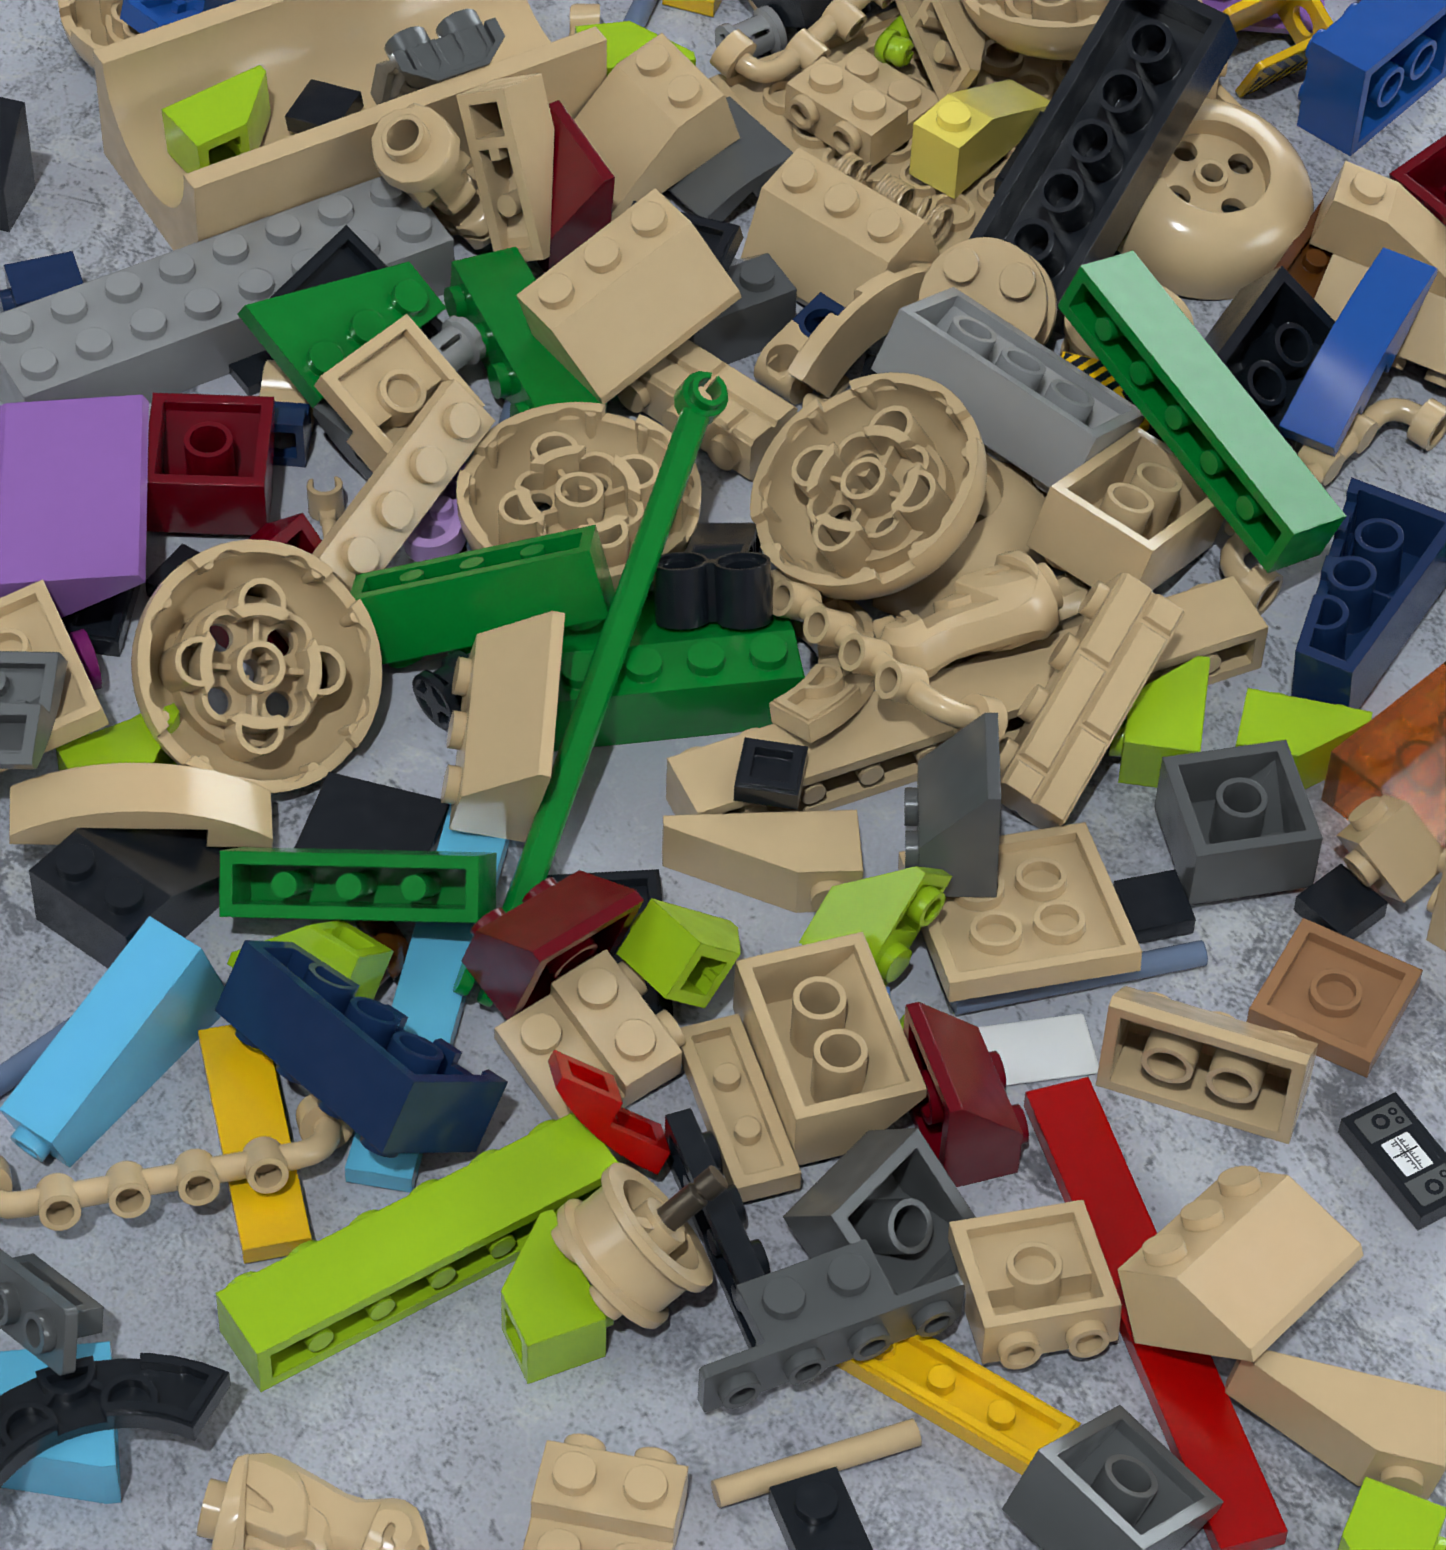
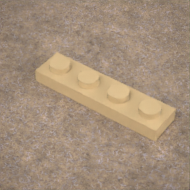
[312,379,495,592]

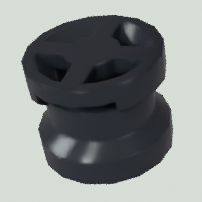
[412,650,469,730]

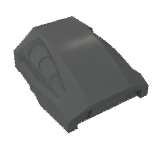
[370,9,505,105]

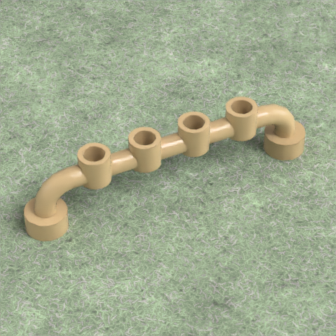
[710,0,894,83]
[1220,398,1446,615]
[771,559,1008,742]
[0,1094,353,1231]

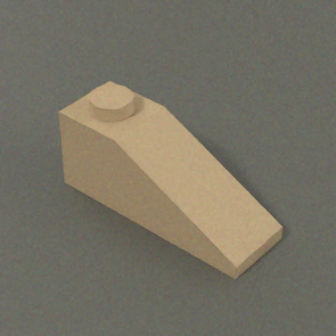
[895,0,986,101]
[456,73,555,262]
[1309,161,1446,298]
[662,810,864,913]
[1225,1350,1446,1500]

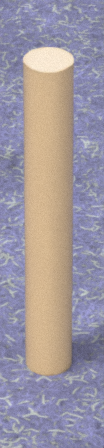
[711,1418,922,1508]

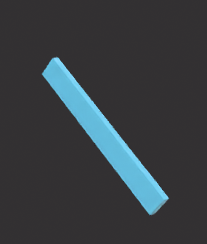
[345,804,510,1193]

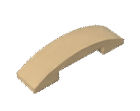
[9,763,273,848]

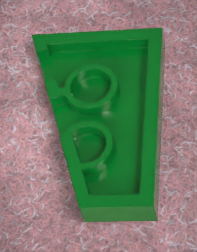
[237,261,446,408]

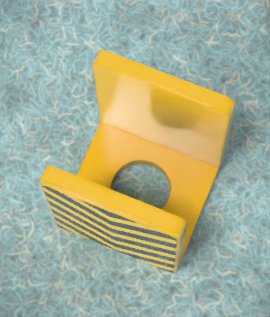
[1223,0,1333,98]

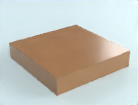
[1246,918,1423,1078]

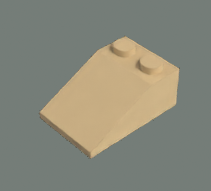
[574,33,740,222]

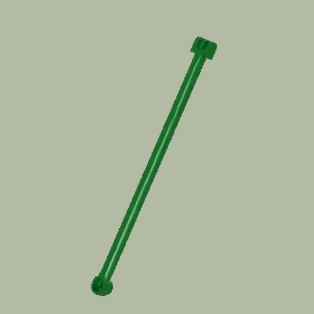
[453,371,728,1008]

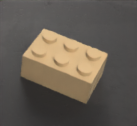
[1026,427,1224,591]

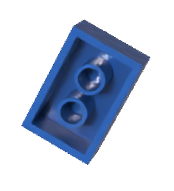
[1297,0,1446,156]

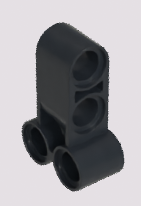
[653,522,773,630]

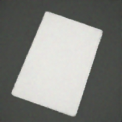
[978,1013,1099,1086]

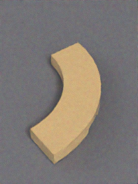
[787,262,931,398]
[769,597,875,743]

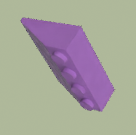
[0,394,149,618]

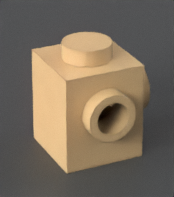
[1336,794,1444,903]

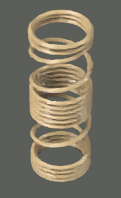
[834,152,954,246]

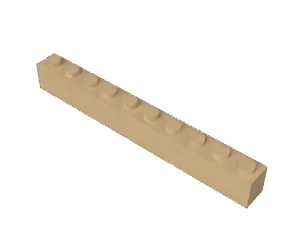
[666,576,1269,815]

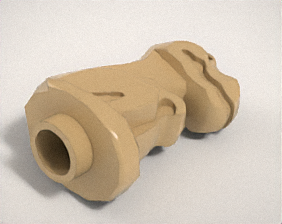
[371,103,491,250]
[873,550,1063,678]
[196,1453,430,1550]

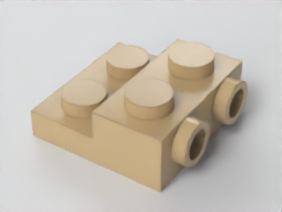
[784,46,939,169]
[314,314,485,473]
[494,949,685,1120]
[948,1200,1122,1370]
[522,1433,689,1550]

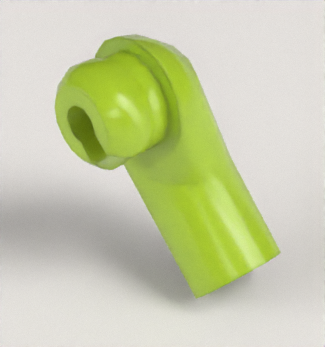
[874,15,914,67]

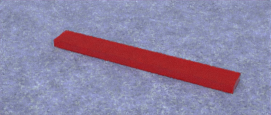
[1024,1077,1288,1550]

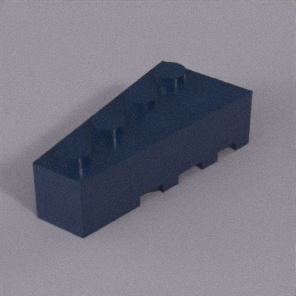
[1292,477,1446,709]
[214,940,508,1158]

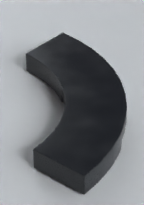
[0,1353,231,1488]

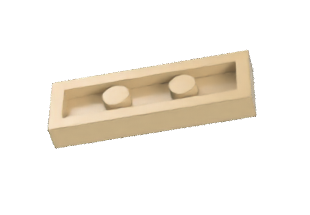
[679,1013,802,1202]

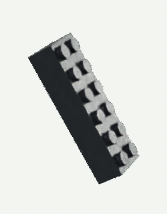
[969,0,1239,337]

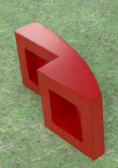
[548,1050,670,1175]

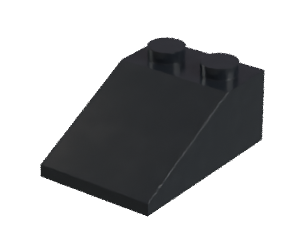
[29,828,239,969]

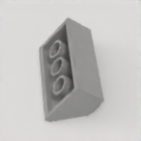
[871,287,1145,493]

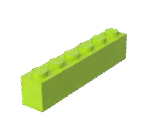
[216,1112,619,1392]

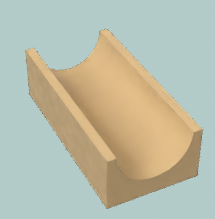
[93,0,607,251]

